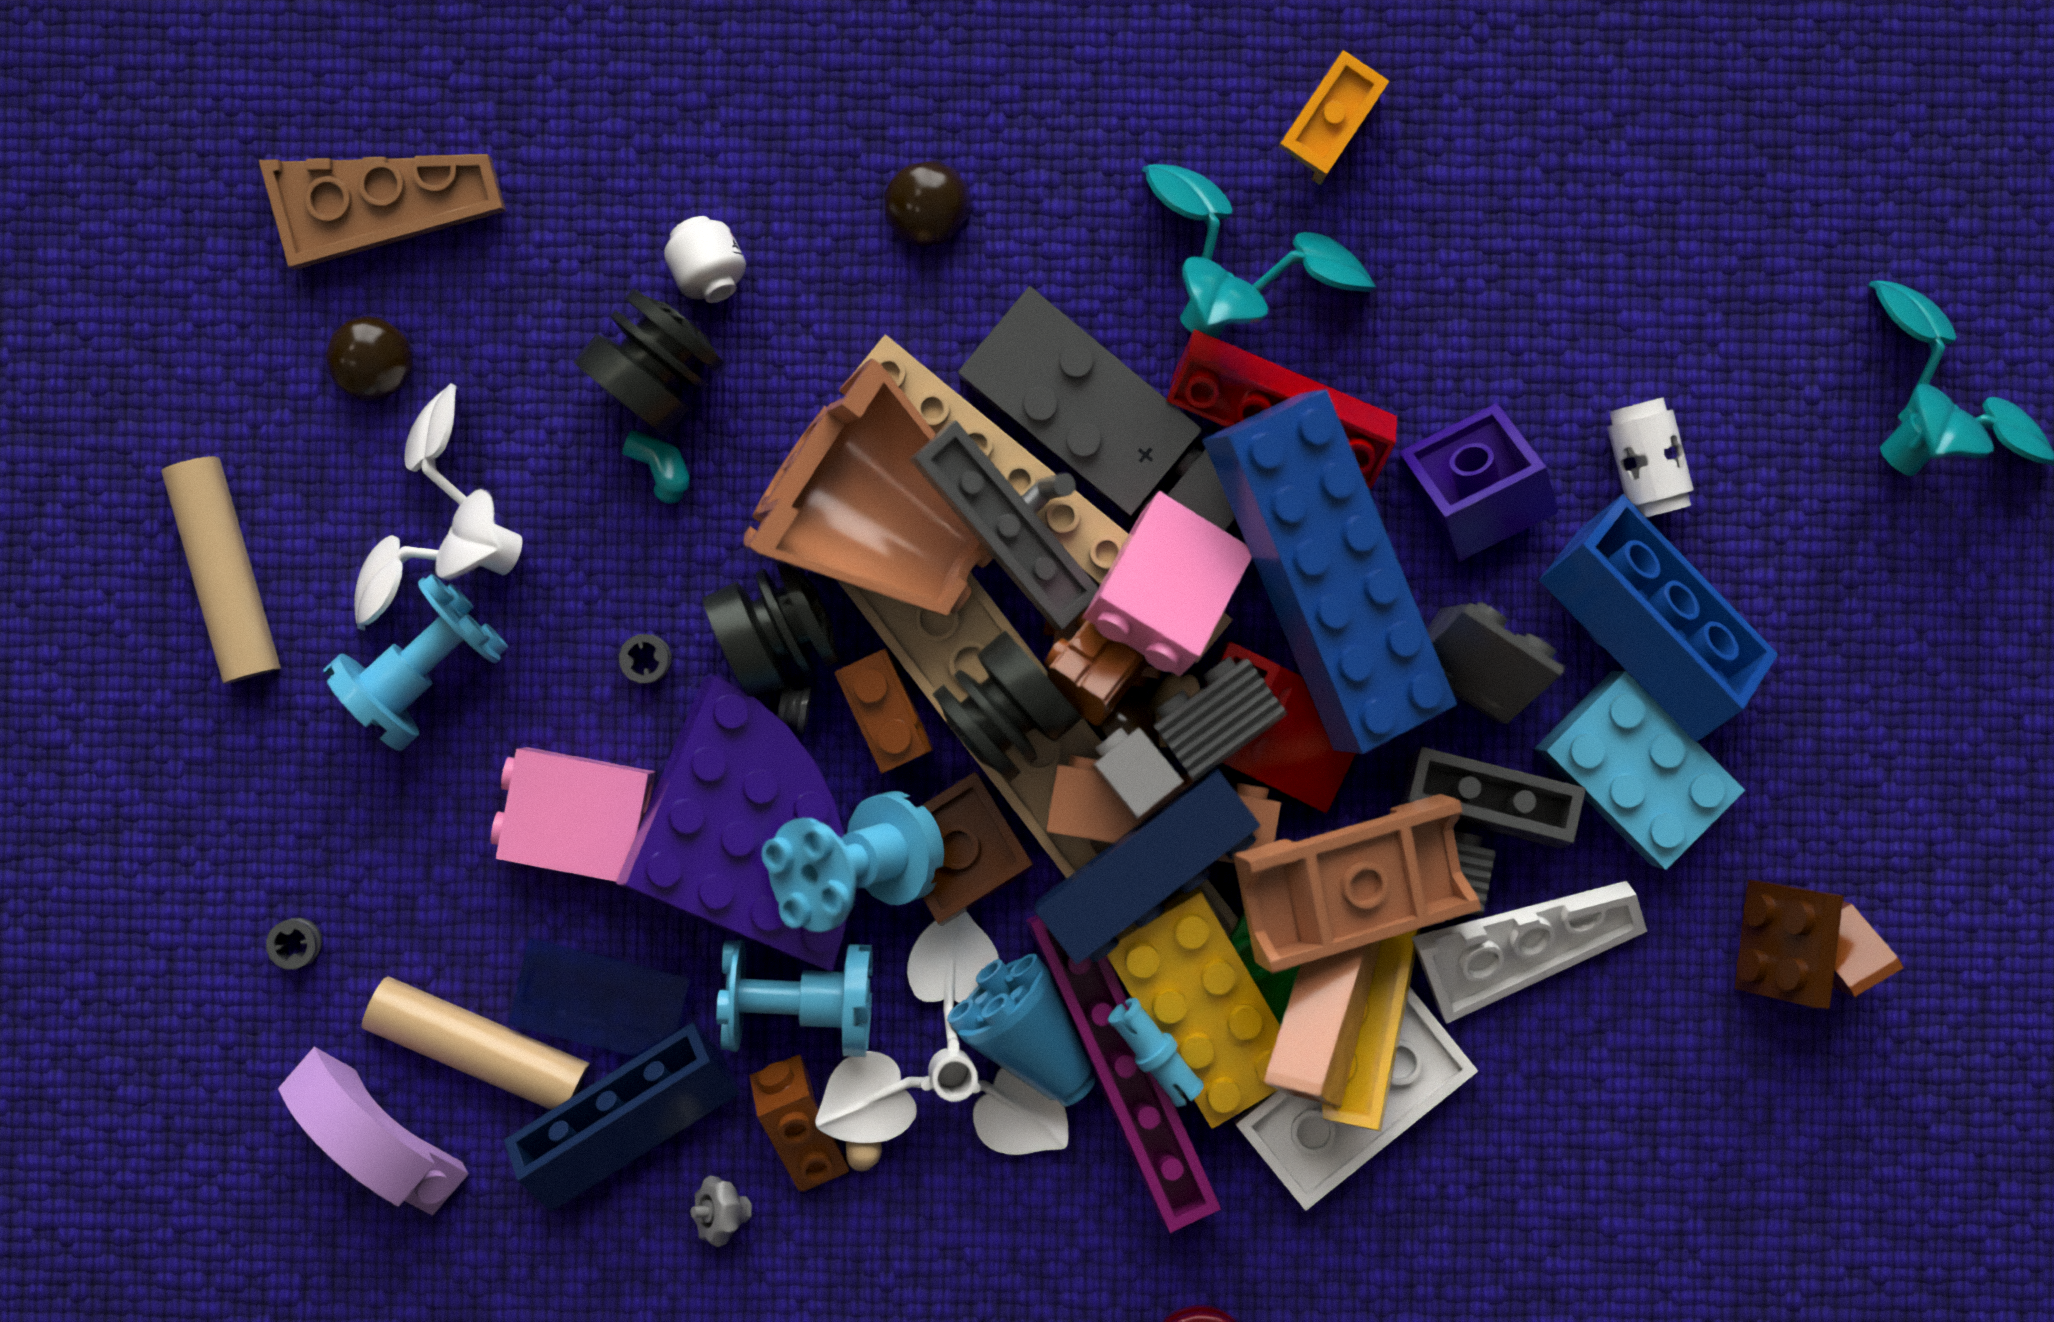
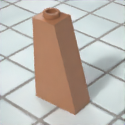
[1264,940,1382,1108]

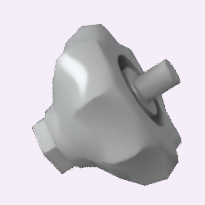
[691,1175,752,1247]

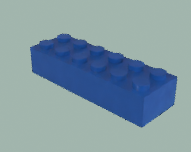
[1203,389,1457,754]

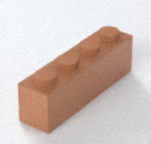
[1046,754,1281,864]

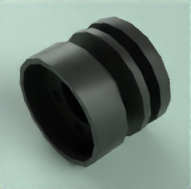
[574,288,726,437]
[702,561,840,700]
[932,630,1082,782]

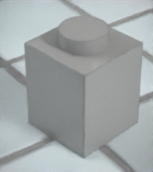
[1092,727,1183,818]

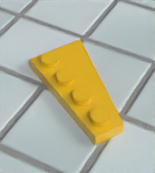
[1322,928,1421,1132]

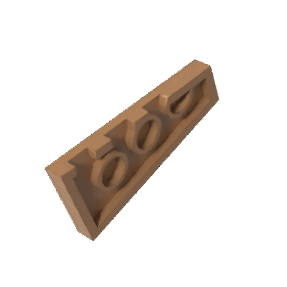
[259,154,506,270]

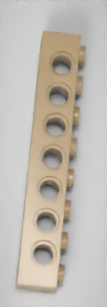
[854,334,1233,663]

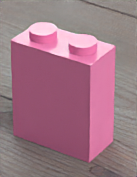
[1083,491,1252,677]
[491,747,656,882]

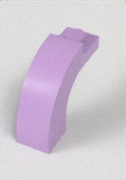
[278,1047,469,1215]

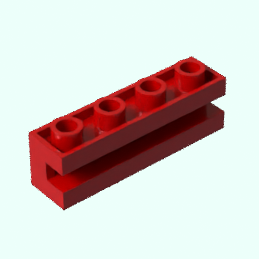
[1166,329,1397,489]

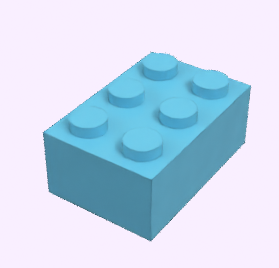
[1534,671,1745,870]

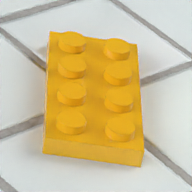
[1107,886,1281,1129]

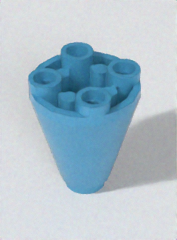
[947,953,1096,1106]

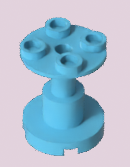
[323,574,508,751]
[762,791,944,932]
[717,939,873,1057]

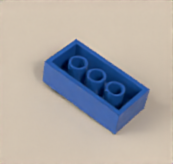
[1539,494,1778,742]

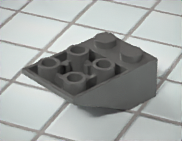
[1427,602,1565,724]

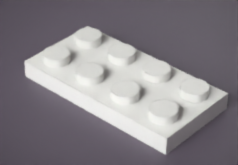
[1234,987,1478,1211]

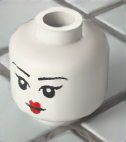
[664,216,746,303]

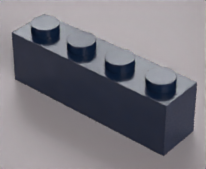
[1035,766,1261,965]
[504,1022,740,1212]

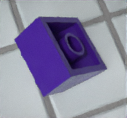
[1399,403,1558,562]

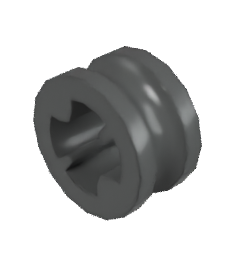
[619,634,672,683]
[777,681,813,735]
[266,918,322,969]

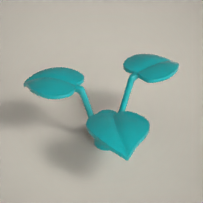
[1141,164,1377,339]
[1867,281,2054,476]

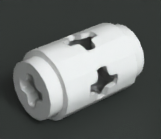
[1607,397,1694,517]

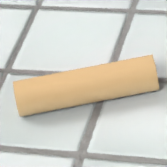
[161,456,281,684]
[361,976,590,1110]

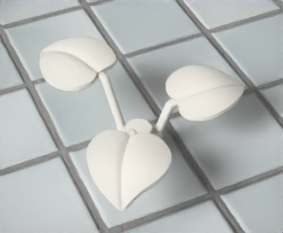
[354,383,523,631]
[815,911,1068,1155]

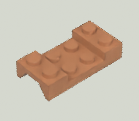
[1233,794,1481,973]

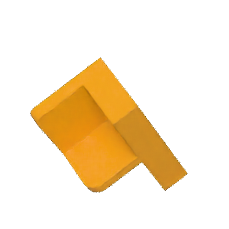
[1279,50,1389,185]

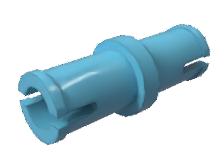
[1108,997,1204,1107]

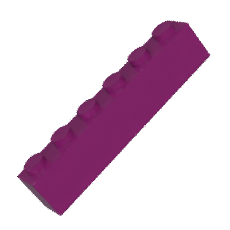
[1025,914,1221,1233]

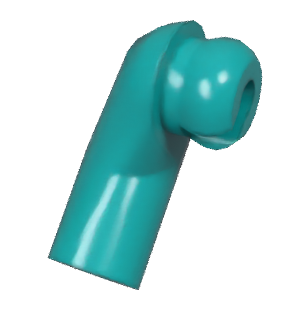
[622,429,690,504]

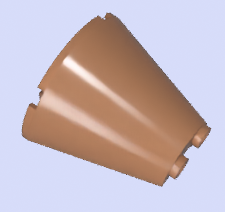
[743,358,993,616]

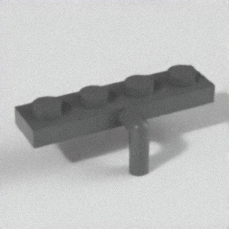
[909,420,1099,630]

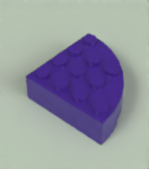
[615,675,847,972]

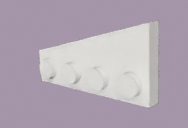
[1411,881,1647,1024]

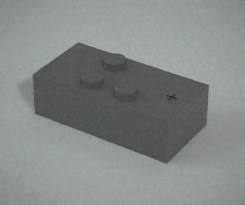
[958,286,1202,519]

